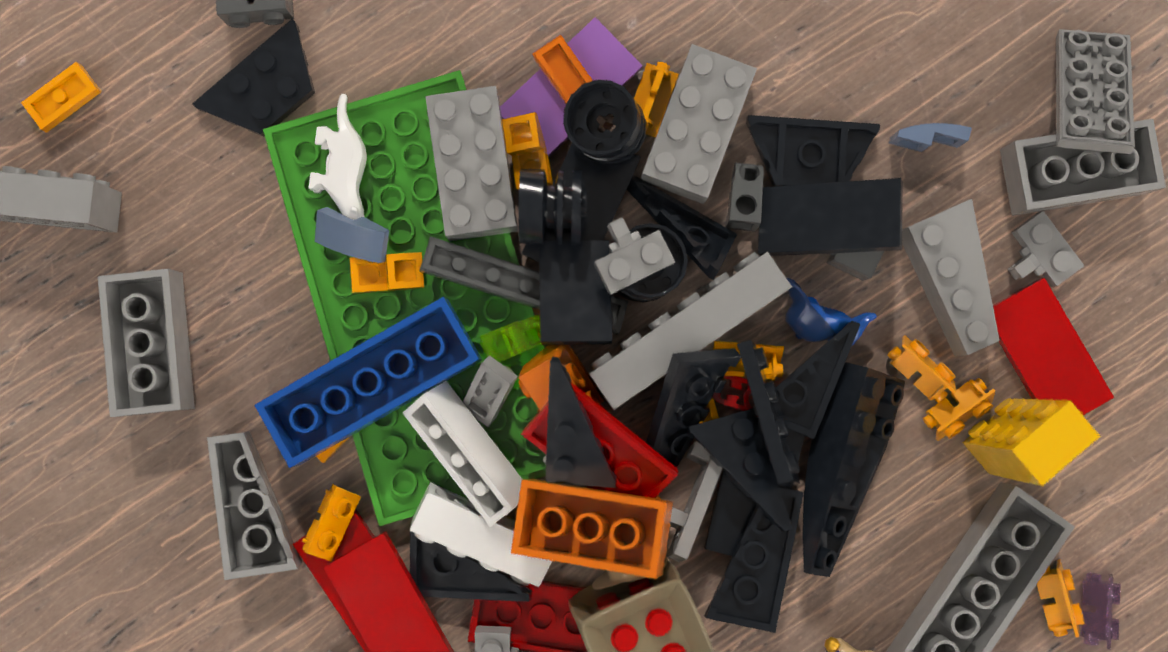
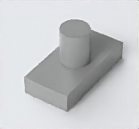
[463,355,518,427]

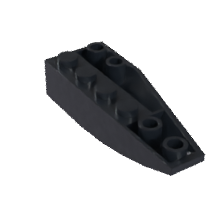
[802,362,905,577]

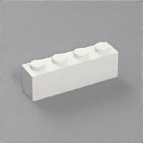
[403,381,522,527]
[410,482,552,587]

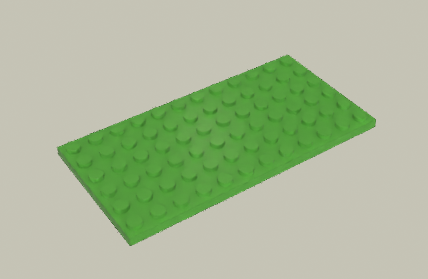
[263,70,546,527]

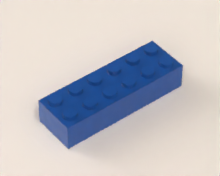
[254,297,482,468]

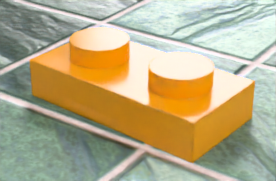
[21,62,102,132]

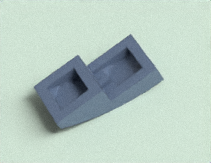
[889,123,972,152]
[314,207,389,263]

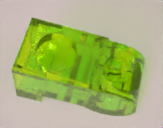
[479,315,541,363]

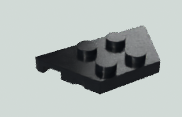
[192,19,315,137]
[746,115,880,187]

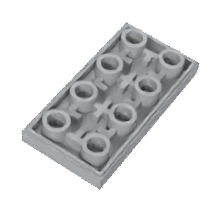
[1056,29,1135,154]

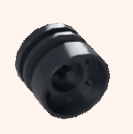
[563,80,647,164]
[518,169,587,245]
[610,223,688,303]

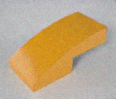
[502,112,553,191]
[349,252,424,294]

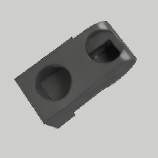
[725,162,764,232]

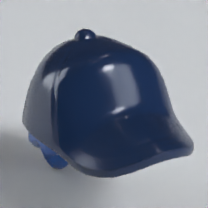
[785,278,877,345]

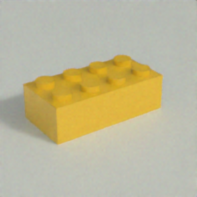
[962,398,1101,486]

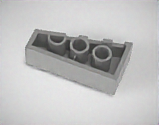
[902,199,1000,356]
[207,431,302,580]

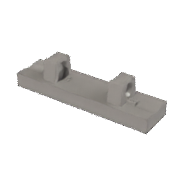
[666,442,722,562]

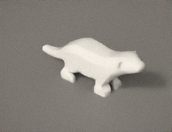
[308,94,367,220]

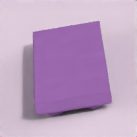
[500,17,643,158]

